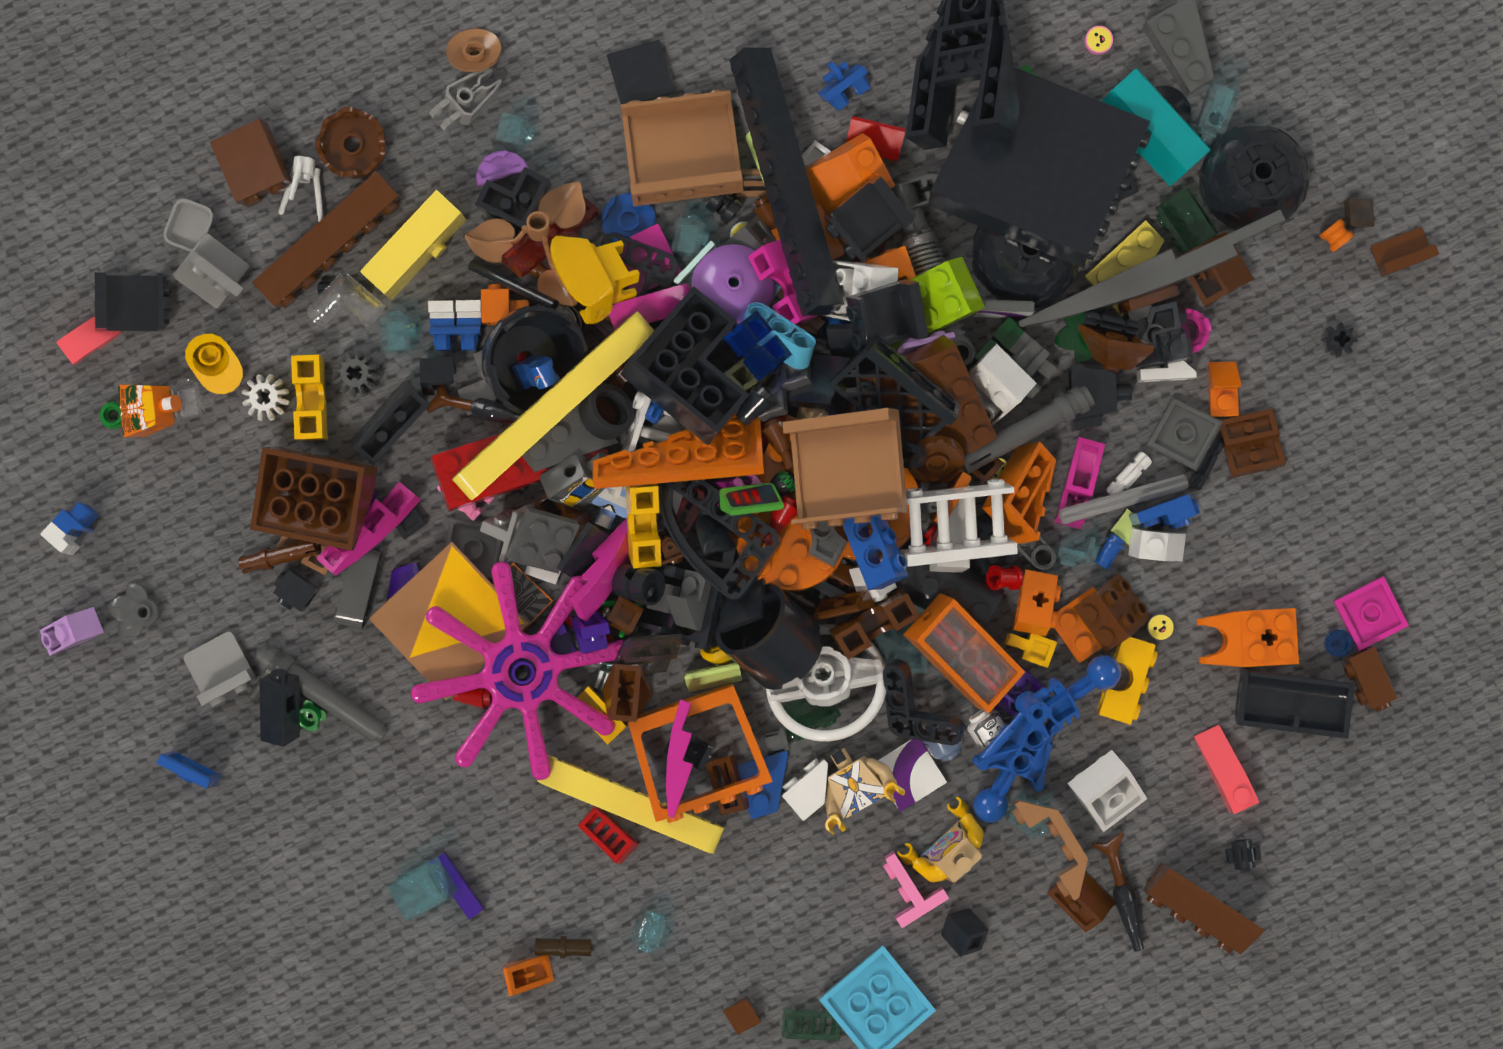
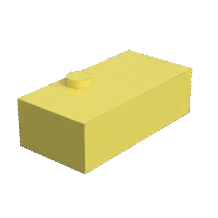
[360,190,467,300]

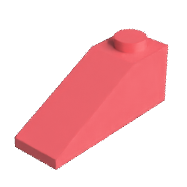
[1194,725,1260,814]

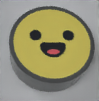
[1146,613,1175,641]

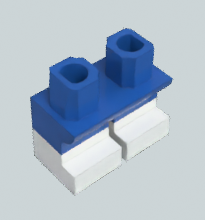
[428,300,483,351]
[40,502,99,555]

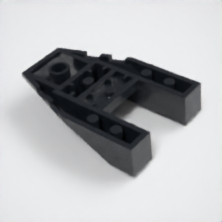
[905,0,1020,150]

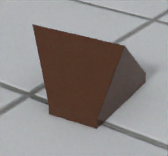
[602,664,653,722]

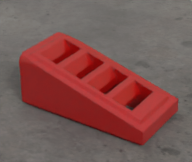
[578,806,639,864]

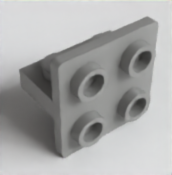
[173,233,249,308]
[480,501,536,562]

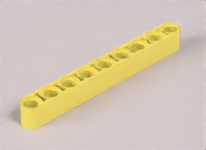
[452,311,655,500]

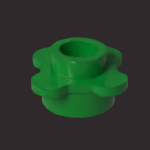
[300,700,327,732]

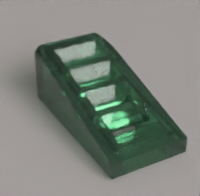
[781,1008,841,1041]

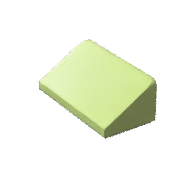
[684,661,742,692]

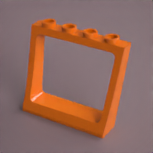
[628,683,773,823]

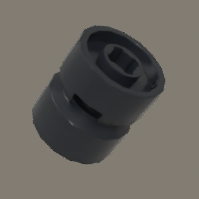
[612,563,666,606]

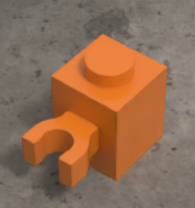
[481,284,530,325]

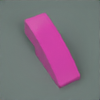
[609,283,690,330]
[1053,437,1105,529]

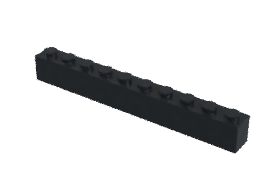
[729,47,844,316]

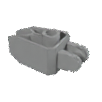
[429,69,502,131]

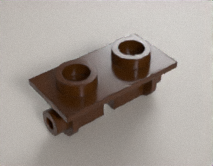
[658,530,683,565]

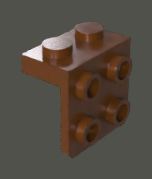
[1073,574,1150,652]

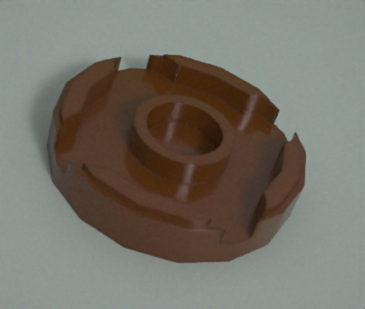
[908,436,965,484]

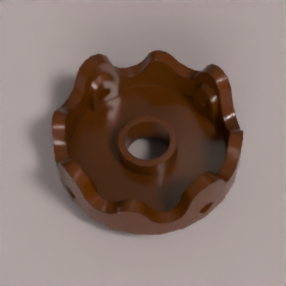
[315,107,387,179]

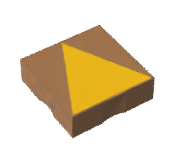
[369,542,529,700]

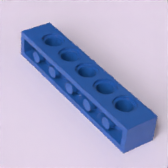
[843,516,909,590]

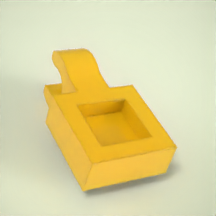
[1004,633,1057,668]

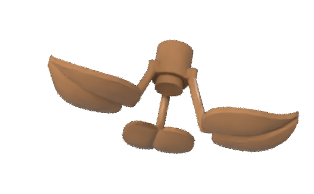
[465,182,586,307]

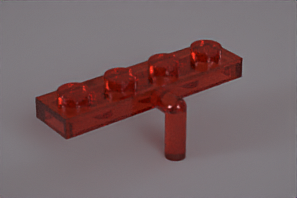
[501,196,599,279]

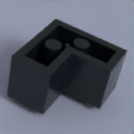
[475,167,552,230]

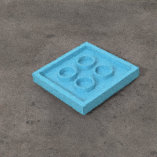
[818,945,936,1049]

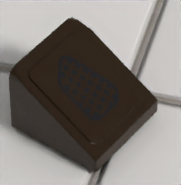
[1344,199,1374,229]

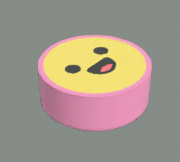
[1084,26,1113,55]

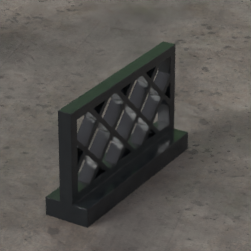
[828,333,960,443]

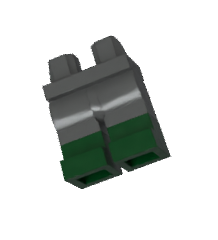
[973,317,1058,400]

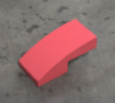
[56,317,122,365]

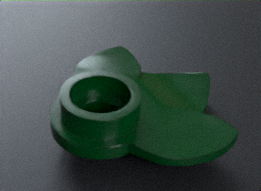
[1054,313,1098,362]

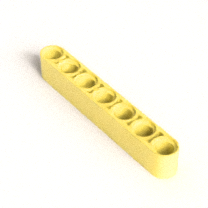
[537,755,724,854]

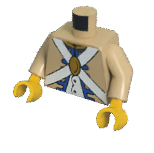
[825,748,905,835]

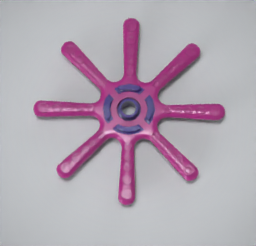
[411,562,630,780]

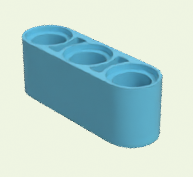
[741,303,816,369]

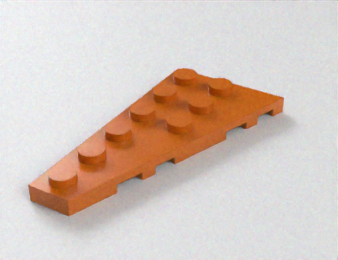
[593,413,764,489]

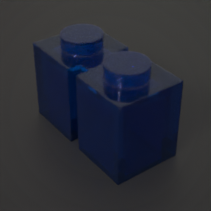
[724,311,793,382]

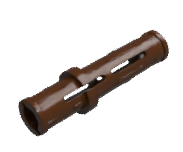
[238,541,321,574]

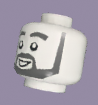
[967,710,1006,749]

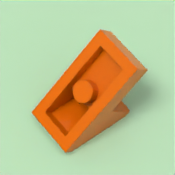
[1208,361,1241,417]

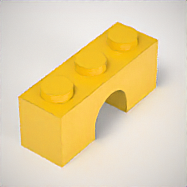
[291,354,328,441]
[625,484,661,568]
[1096,637,1158,725]

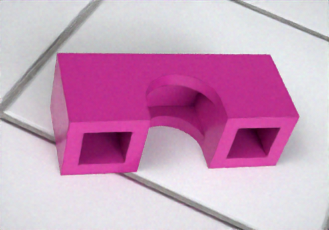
[748,240,819,326]

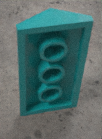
[1101,68,1211,187]

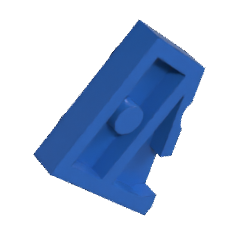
[737,751,788,819]

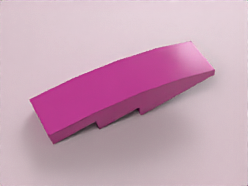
[317,482,421,575]
[570,518,630,622]
[666,700,693,819]

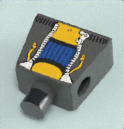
[539,452,606,511]

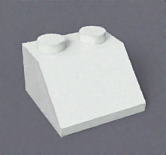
[1067,750,1147,832]

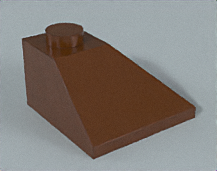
[1078,324,1155,373]

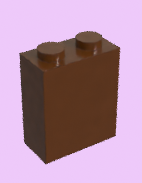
[210,119,292,207]

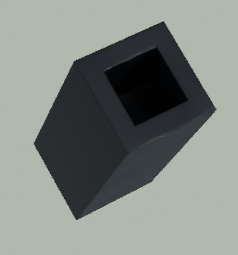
[259,669,300,747]

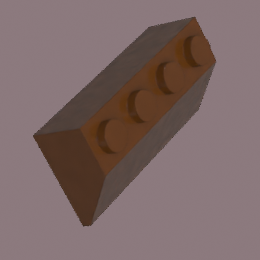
[1143,863,1264,954]

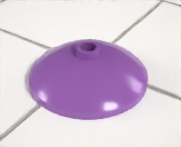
[692,244,775,328]

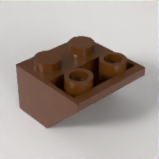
[1178,232,1254,308]

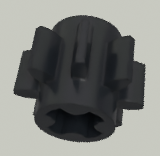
[1321,322,1358,358]
[1225,839,1261,870]

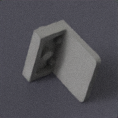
[183,632,257,708]

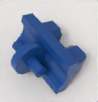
[817,61,870,111]

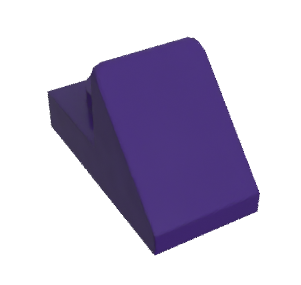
[570,610,610,653]

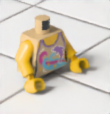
[897,797,984,883]

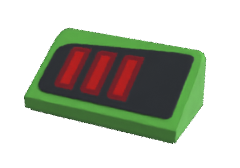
[720,483,784,516]

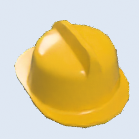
[185,334,243,394]

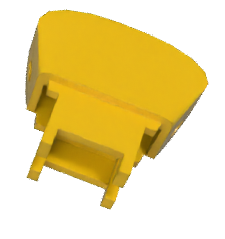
[550,236,640,324]

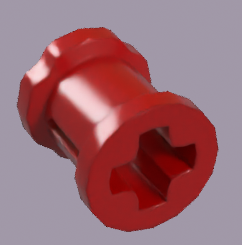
[986,565,1023,590]

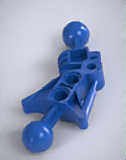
[972,655,1122,823]

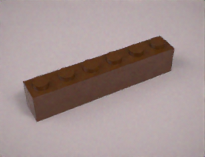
[252,171,402,309]

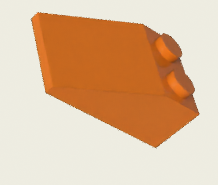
[805,133,896,215]

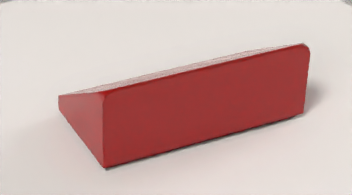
[846,116,906,161]

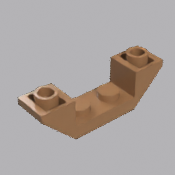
[1012,799,1088,901]

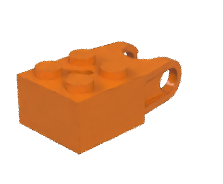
[1196,608,1299,667]

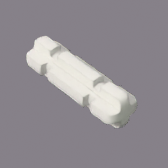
[1106,452,1152,495]

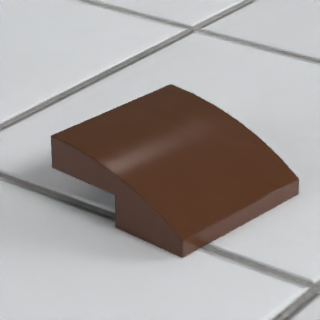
[1219,408,1286,478]

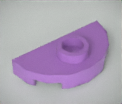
[476,150,529,188]

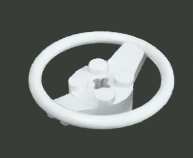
[766,624,886,741]

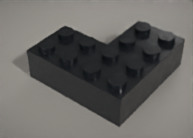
[620,286,750,446]

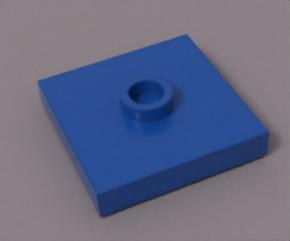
[156,751,222,789]

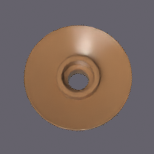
[446,29,502,72]

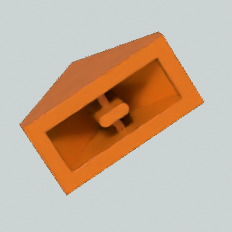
[503,955,554,996]

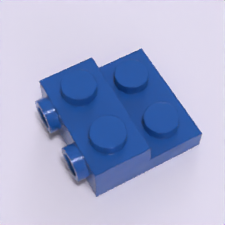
[1129,494,1200,530]

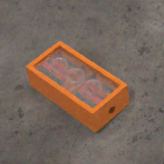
[903,593,1025,713]

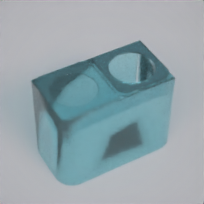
[387,857,458,921]

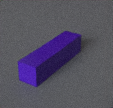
[429,852,485,920]

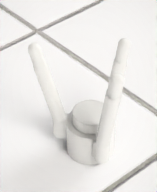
[278,156,323,222]

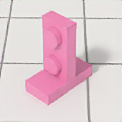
[883,851,949,928]

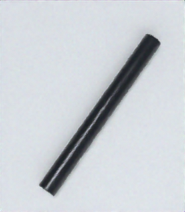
[468,260,559,310]

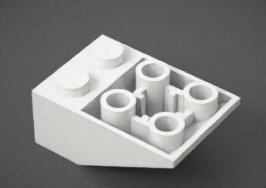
[822,260,898,321]
[968,344,1036,426]

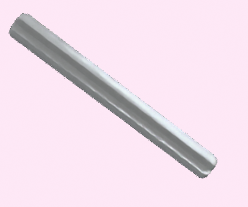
[1058,474,1189,524]

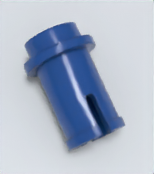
[1094,533,1125,570]

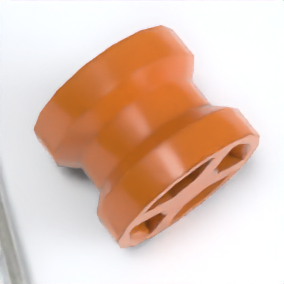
[1319,218,1355,253]

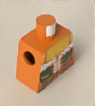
[118,385,182,437]

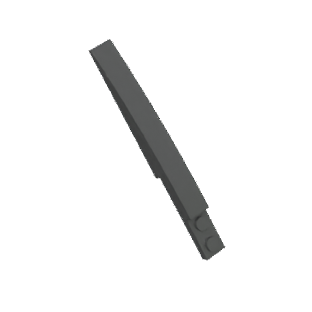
[1018,209,1285,328]

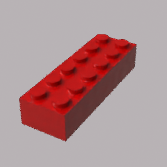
[430,433,608,512]

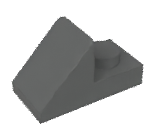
[666,570,711,631]

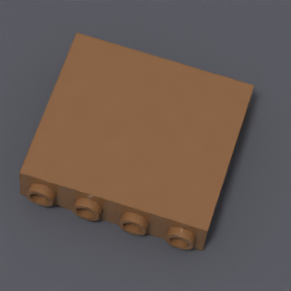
[620,89,744,206]
[782,408,908,530]

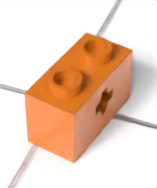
[1013,569,1061,636]

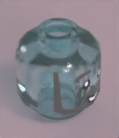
[631,911,671,954]

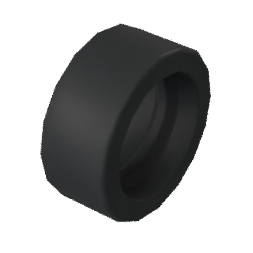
[578,384,635,440]

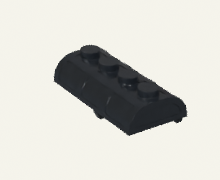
[890,540,1005,630]
[1235,670,1355,739]

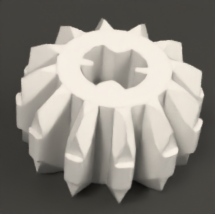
[242,374,290,421]

